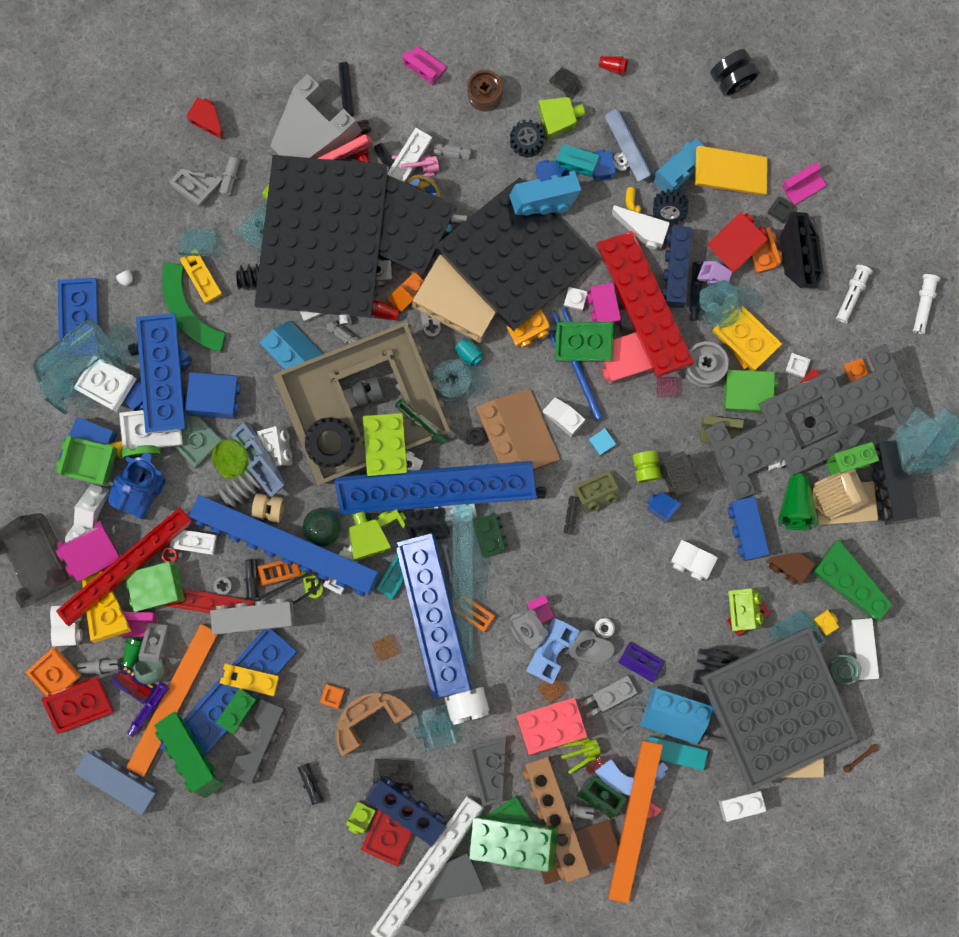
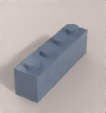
[74,750,159,815]

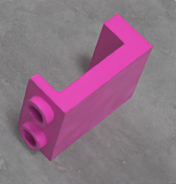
[56,521,120,582]

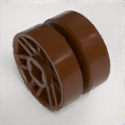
[467,70,502,112]

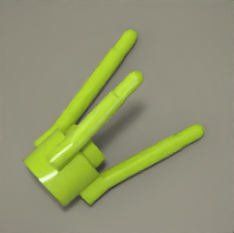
[558,738,601,774]

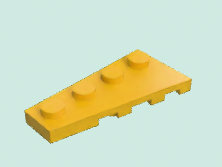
[82,569,131,643]

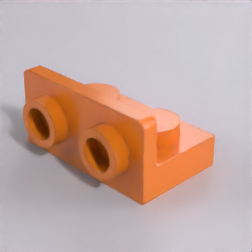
[751,227,783,274]

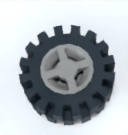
[653,189,689,225]

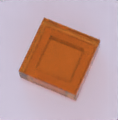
[372,635,398,661]
[537,679,564,703]

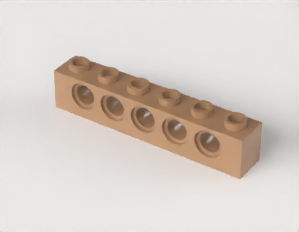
[522,757,590,883]

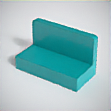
[555,144,599,178]

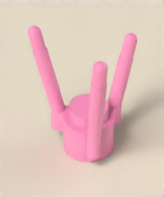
[391,155,439,177]

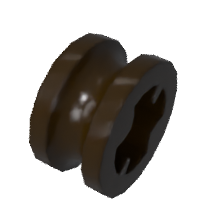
[357,120,372,135]

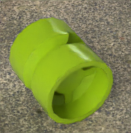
[632,451,662,483]

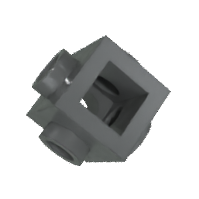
[375,258,393,288]

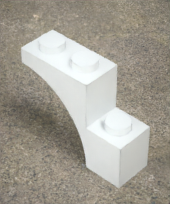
[65,484,110,543]

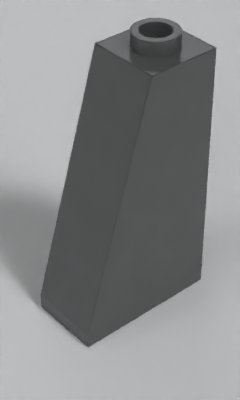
[399,852,485,902]

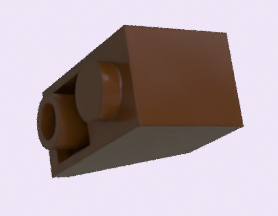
[766,552,815,585]

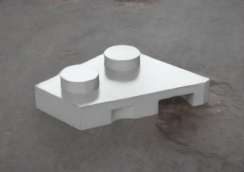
[169,169,223,208]

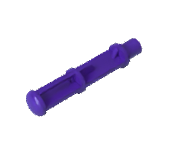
[127,682,169,737]

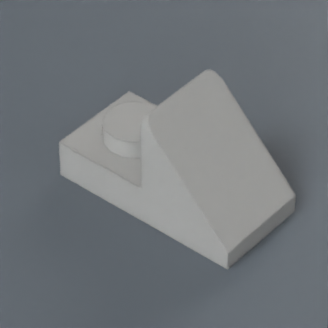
[139,623,168,663]

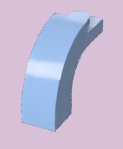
[594,759,668,795]

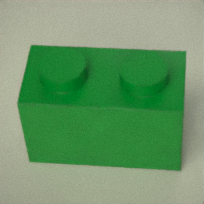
[216,689,259,734]

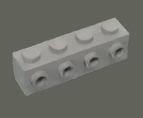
[210,598,295,635]

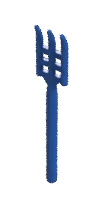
[545,307,603,421]

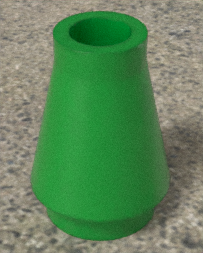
[122,636,143,668]

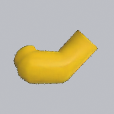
[625,187,641,213]

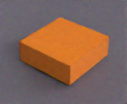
[320,684,345,709]

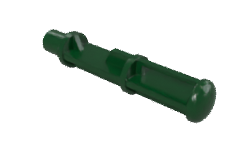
[395,398,446,445]

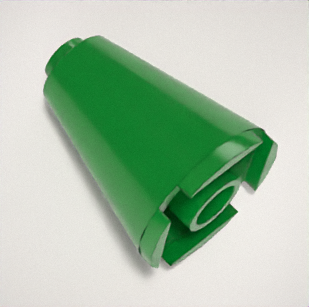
[778,473,818,530]

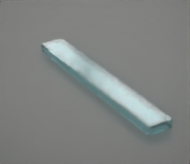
[453,505,473,665]

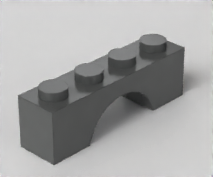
[229,699,287,784]

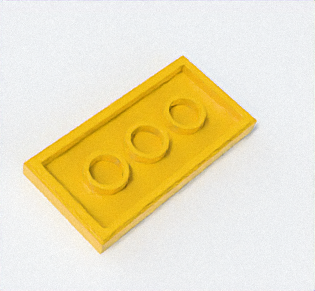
[695,146,767,196]

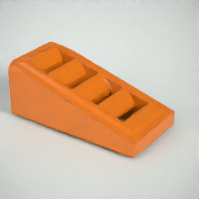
[257,561,301,587]

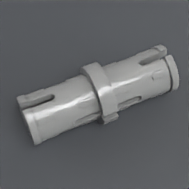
[78,658,120,675]

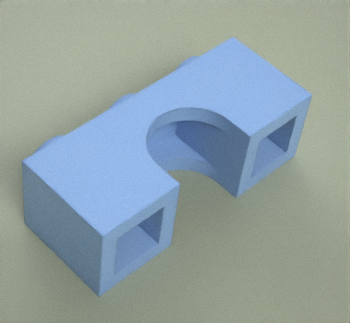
[526,618,580,684]

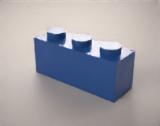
[727,496,769,561]

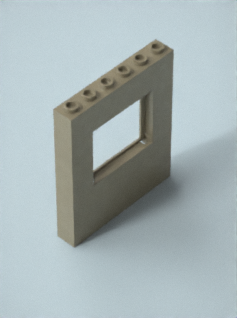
[273,322,452,485]

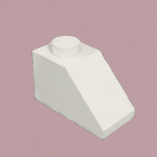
[542,397,585,437]

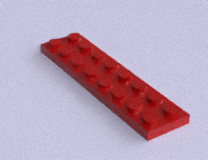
[597,231,694,378]

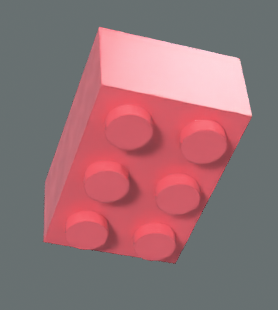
[517,698,587,756]

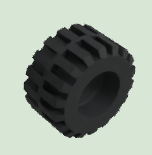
[305,417,355,468]

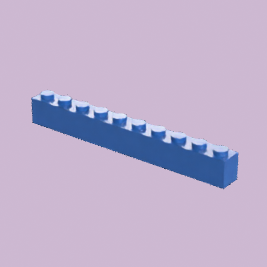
[189,495,380,597]

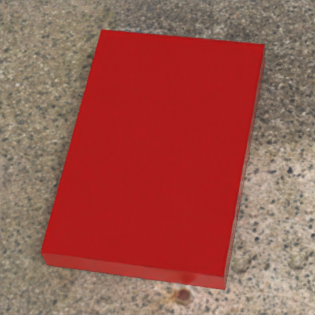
[41,675,114,734]
[361,794,413,867]

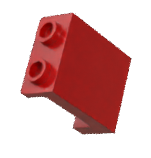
[707,212,769,273]

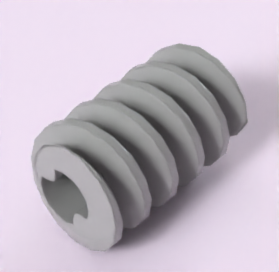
[218,471,263,508]

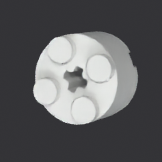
[444,687,489,725]

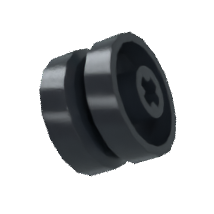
[710,49,760,97]

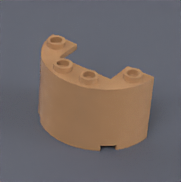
[336,693,414,757]

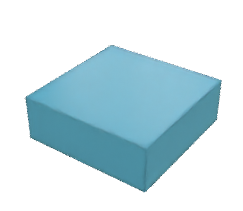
[589,428,616,456]

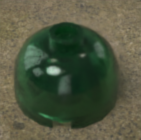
[302,507,342,547]

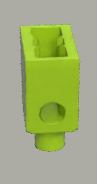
[538,97,585,141]
[349,512,391,562]

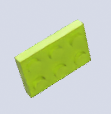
[363,413,408,476]

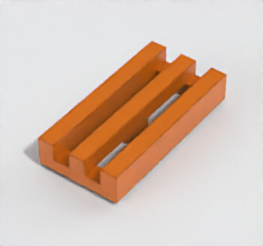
[453,594,495,632]

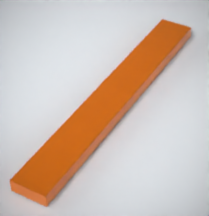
[126,624,218,777]
[608,740,663,903]

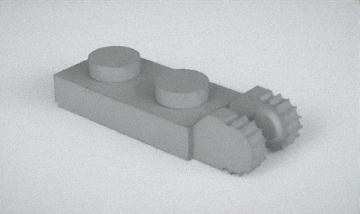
[579,675,637,718]

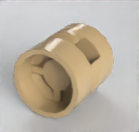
[252,493,285,523]

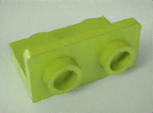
[728,588,763,631]

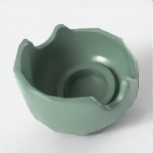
[831,654,861,685]
[133,658,165,684]

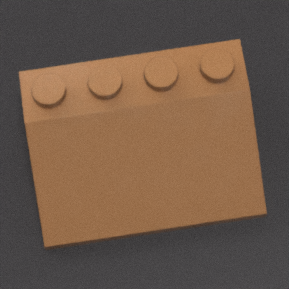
[476,389,560,471]

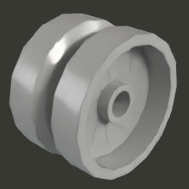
[683,341,729,389]

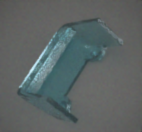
[33,319,126,415]
[895,407,959,476]

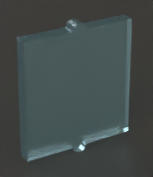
[178,229,217,257]

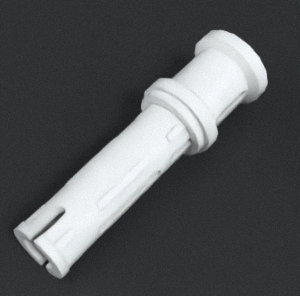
[836,265,873,323]
[912,274,940,334]

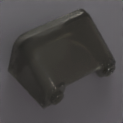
[0,513,76,608]

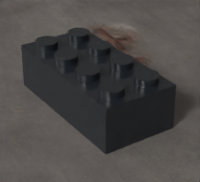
[872,439,918,526]

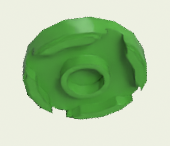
[121,445,161,460]

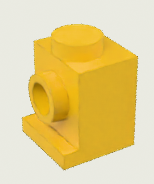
[810,609,839,637]

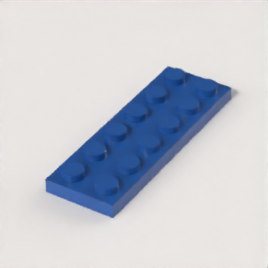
[136,313,186,434]

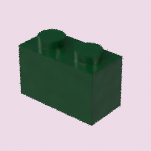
[577,775,627,818]

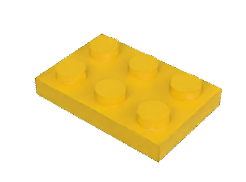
[712,304,782,371]

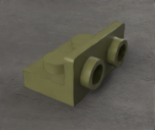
[573,471,621,514]

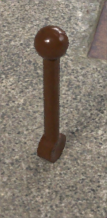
[843,744,878,773]

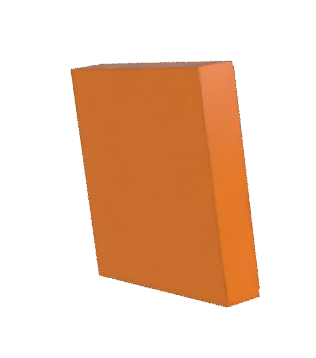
[25,646,81,696]

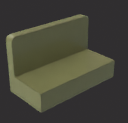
[700,416,744,443]

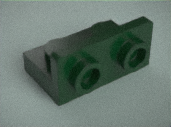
[472,513,508,558]

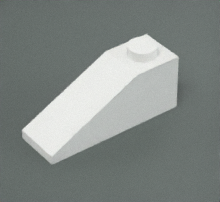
[612,205,669,250]

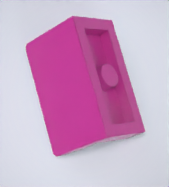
[402,46,446,85]
[782,162,826,205]
[118,612,157,637]

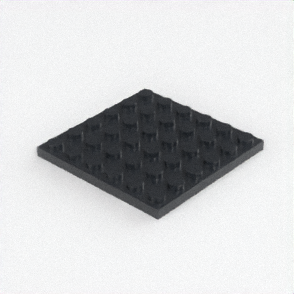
[435,177,598,332]

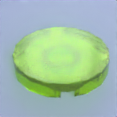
[212,439,249,478]

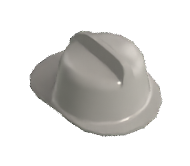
[569,630,614,663]

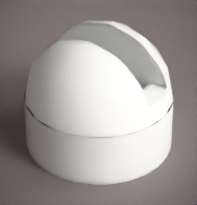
[116,270,133,286]

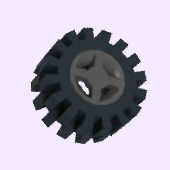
[510,120,544,158]

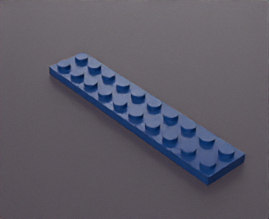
[334,461,537,514]

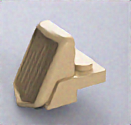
[812,469,870,519]

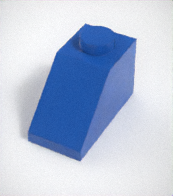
[647,492,681,523]

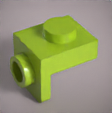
[377,509,406,530]

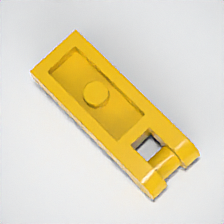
[180,250,223,304]
[220,663,280,696]

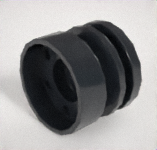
[692,648,740,685]

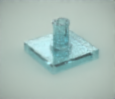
[235,203,266,254]
[414,705,456,752]

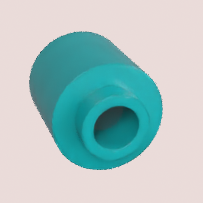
[455,338,484,366]

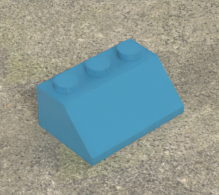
[259,321,323,370]
[640,687,713,744]

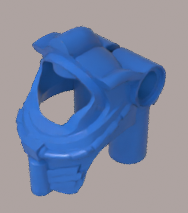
[109,453,166,520]

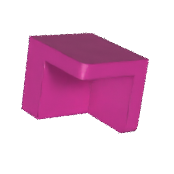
[527,595,554,623]

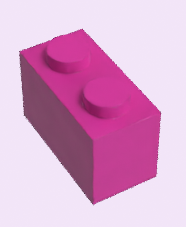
[587,283,621,325]

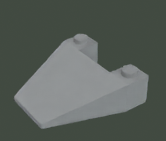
[270,74,362,158]

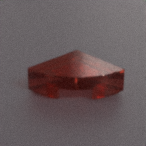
[585,757,605,774]

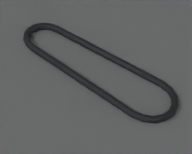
[254,572,321,606]

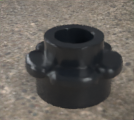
[466,427,485,446]

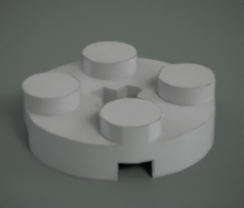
[510,609,548,649]

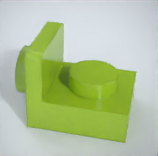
[346,801,376,835]

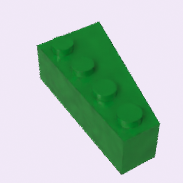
[811,540,892,621]
[154,711,225,798]

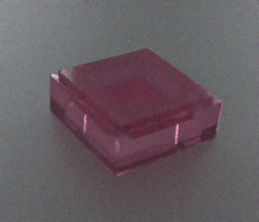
[657,377,677,397]

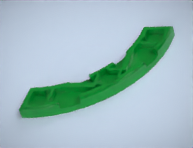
[162,262,226,353]

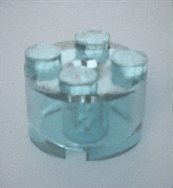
[699,280,742,327]
[432,359,472,402]

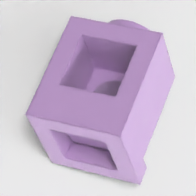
[697,261,732,288]

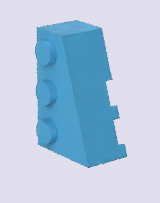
[654,138,705,193]
[509,170,581,216]

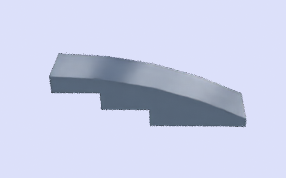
[231,422,285,497]

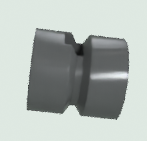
[350,376,384,408]

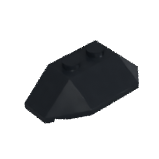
[780,211,824,289]

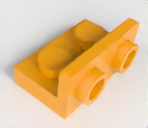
[507,309,552,348]

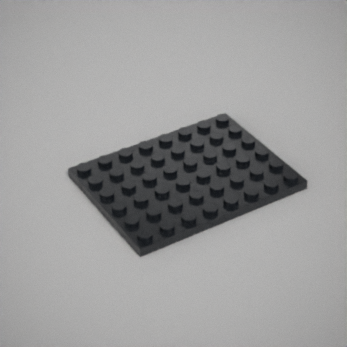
[254,155,389,318]

